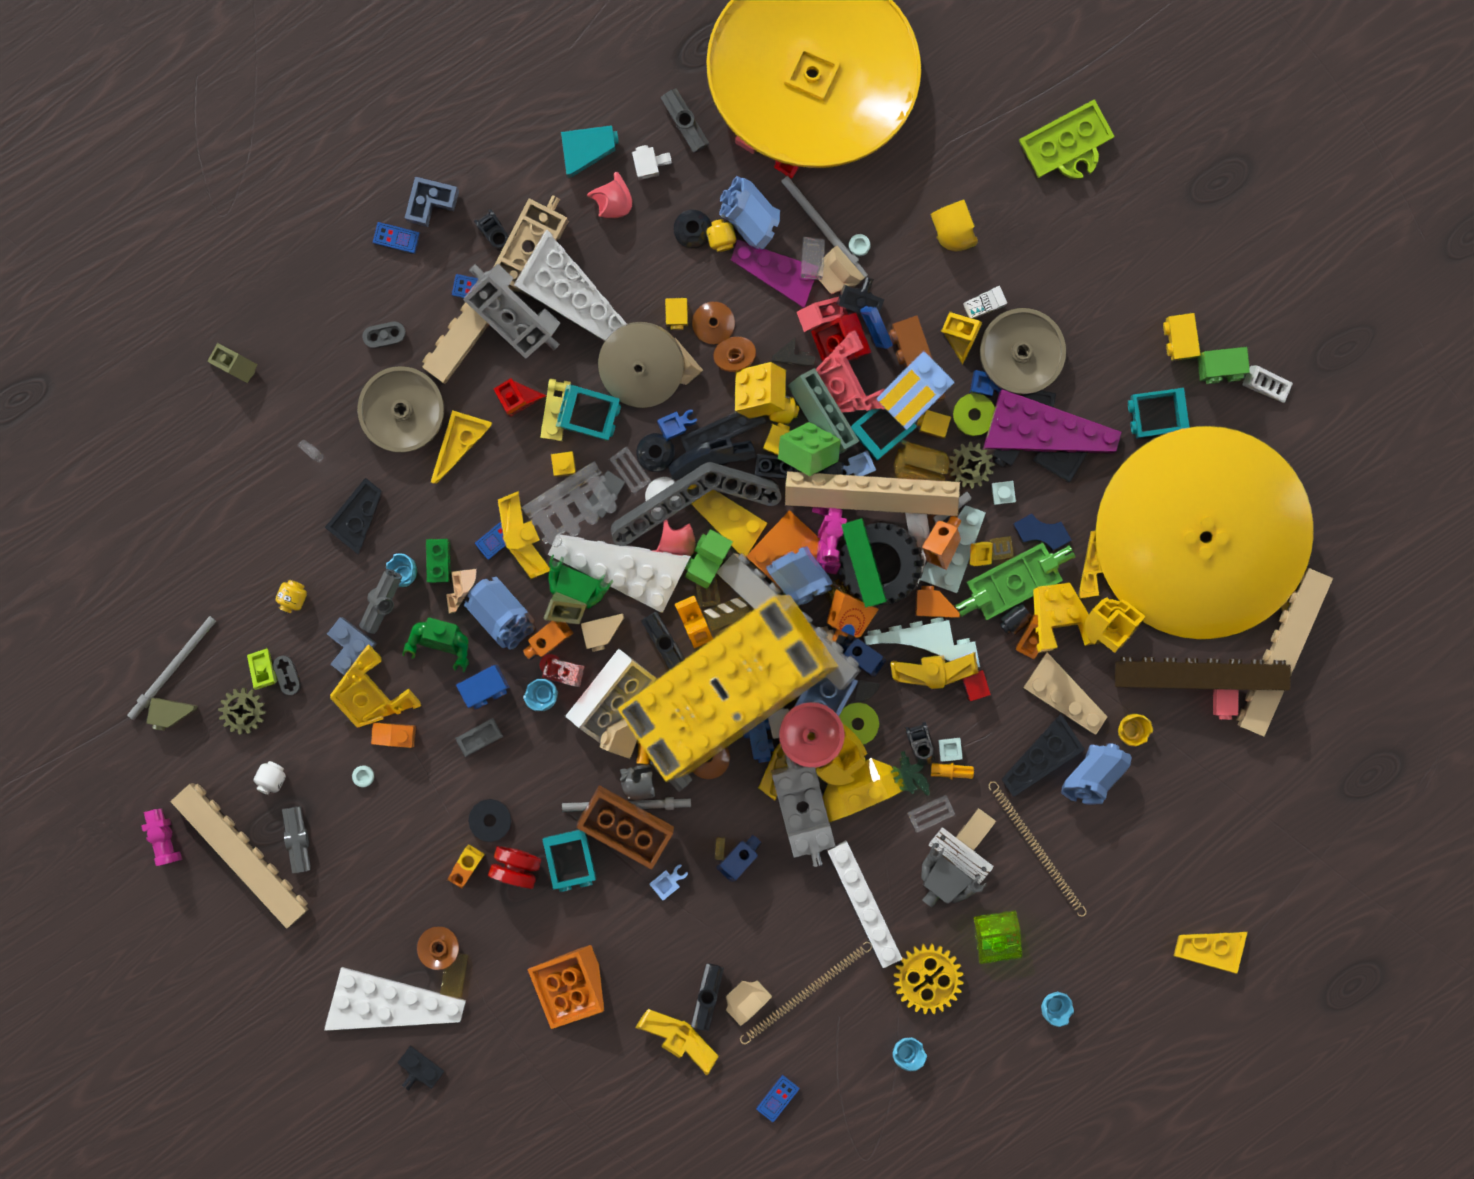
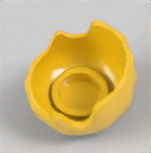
[1118,714,1153,746]

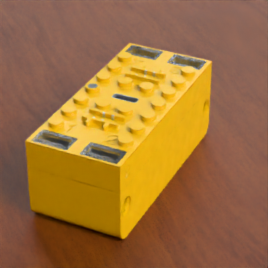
[618,595,839,781]

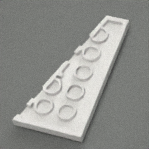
[514,230,627,341]
[548,534,691,613]
[324,967,466,1030]

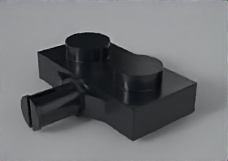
[836,276,885,314]
[397,1045,444,1090]

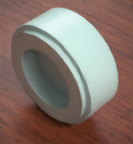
[849,234,870,256]
[352,766,375,787]

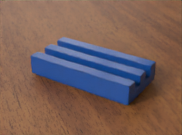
[860,306,893,349]

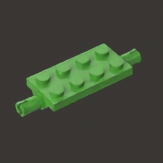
[955,543,1075,620]

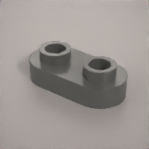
[363,322,406,348]

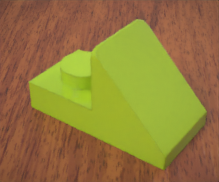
[247,649,278,690]

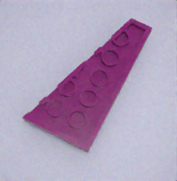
[983,389,1121,454]

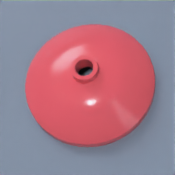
[779,702,844,768]

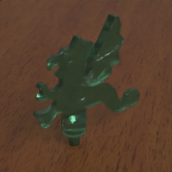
[891,751,935,796]

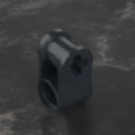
[474,209,509,251]
[905,722,934,766]

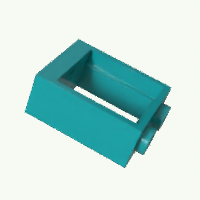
[556,385,621,440]
[1127,388,1190,439]
[851,409,917,461]
[543,830,597,892]

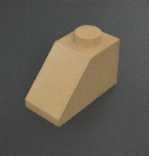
[581,614,624,652]
[599,718,637,759]

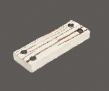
[929,827,993,884]

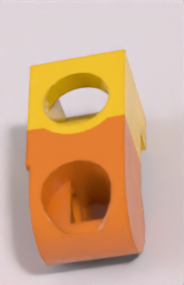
[448,844,485,888]

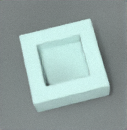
[991,481,1016,505]
[938,738,962,761]

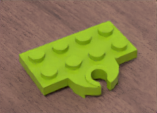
[1019,99,1115,179]

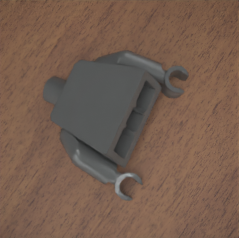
[921,843,987,908]

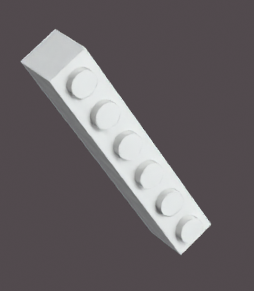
[827,840,902,968]

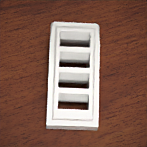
[1243,365,1293,403]

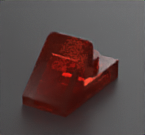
[542,657,585,687]

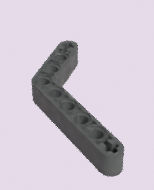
[611,462,781,546]

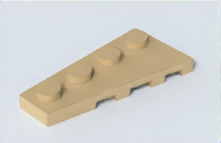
[1023,652,1107,735]

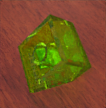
[973,911,1022,964]

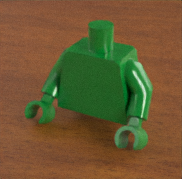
[548,555,613,609]
[403,618,469,673]

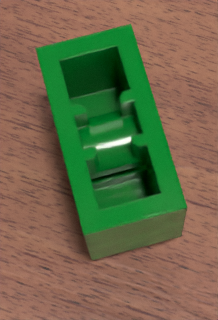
[426,539,451,583]

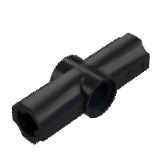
[641,611,686,670]
[691,963,724,1031]

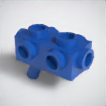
[744,718,774,763]

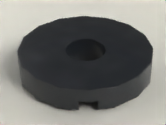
[468,799,512,842]

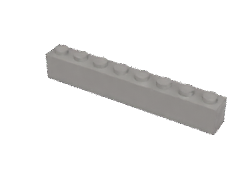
[716,553,861,690]

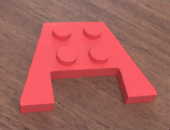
[816,330,885,412]

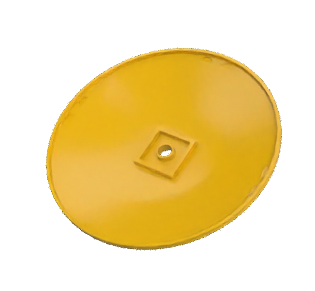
[706,0,921,168]
[1096,426,1313,639]

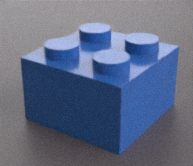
[456,665,510,709]

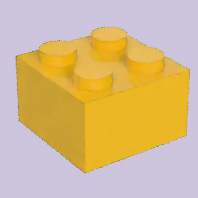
[735,362,786,418]

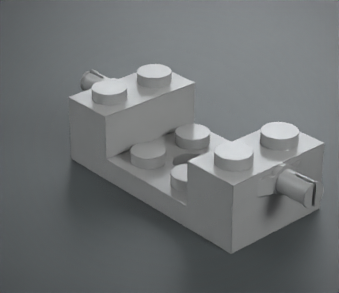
[463,264,560,359]
[771,755,836,867]

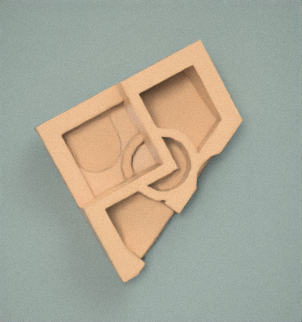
[446,569,476,613]

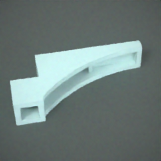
[864,617,980,667]

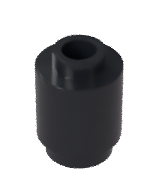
[1000,604,1033,635]

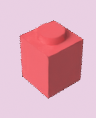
[1213,689,1239,720]

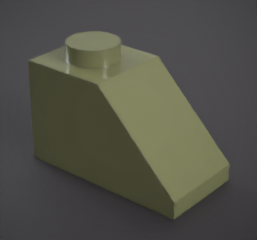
[207,343,258,383]
[147,698,197,731]

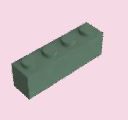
[787,368,859,454]

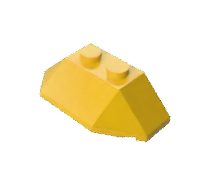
[822,758,907,822]

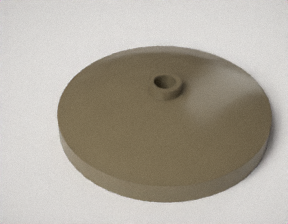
[980,308,1066,395]
[598,322,684,408]
[358,366,444,453]

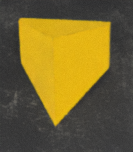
[941,312,982,365]

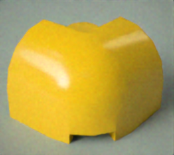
[931,200,978,251]
[1084,597,1146,653]
[815,723,867,785]

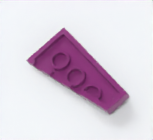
[731,240,818,308]

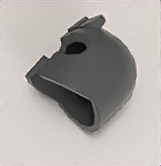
[620,764,655,801]

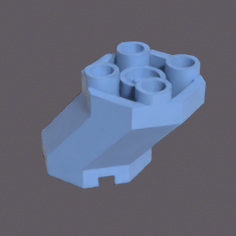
[719,176,780,249]
[766,546,833,606]
[464,577,535,650]
[1061,744,1132,805]

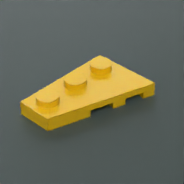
[1174,932,1247,974]

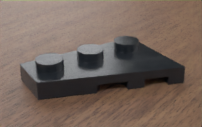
[325,478,383,555]

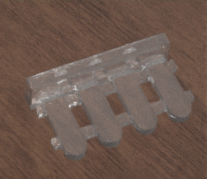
[522,462,618,548]

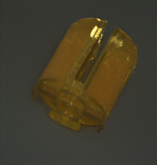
[890,440,949,481]

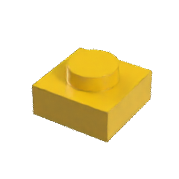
[970,542,993,566]

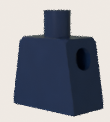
[838,637,887,678]
[716,835,762,882]

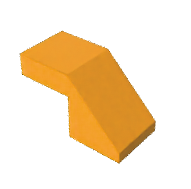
[675,596,713,648]

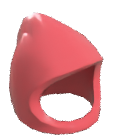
[587,172,632,218]
[653,519,695,556]

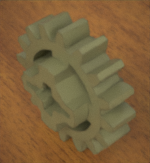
[947,442,995,489]
[218,688,266,734]

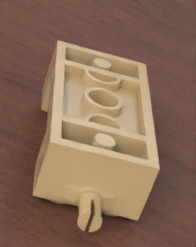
[494,196,569,297]

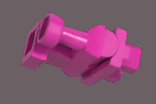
[816,508,847,574]
[141,808,182,866]

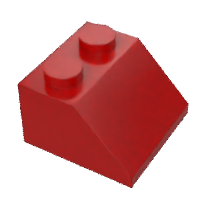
[811,313,871,362]

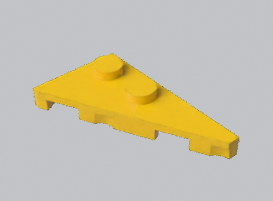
[431,410,492,484]

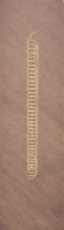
[989,782,1086,917]
[740,942,872,1044]

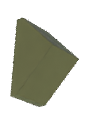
[544,592,587,624]

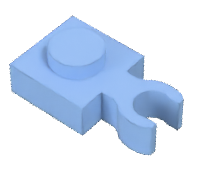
[843,451,876,476]
[649,864,688,900]

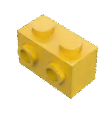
[1163,313,1200,361]

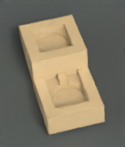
[956,808,996,851]

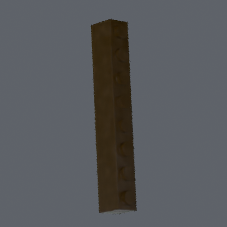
[1115,657,1291,691]

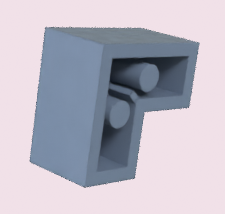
[405,177,459,227]
[327,617,377,675]

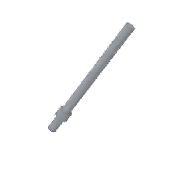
[781,176,868,277]
[127,616,216,720]
[562,797,691,812]

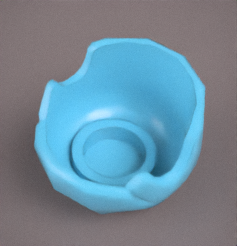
[386,554,418,587]
[523,679,557,711]
[1041,991,1074,1027]
[893,1038,927,1071]

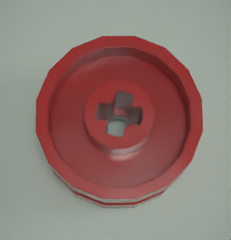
[488,846,542,889]

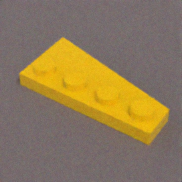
[688,484,767,556]

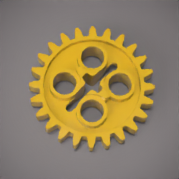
[894,944,964,1014]

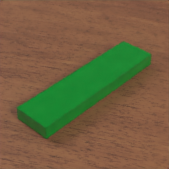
[841,518,887,608]

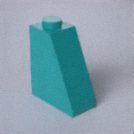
[561,125,619,178]

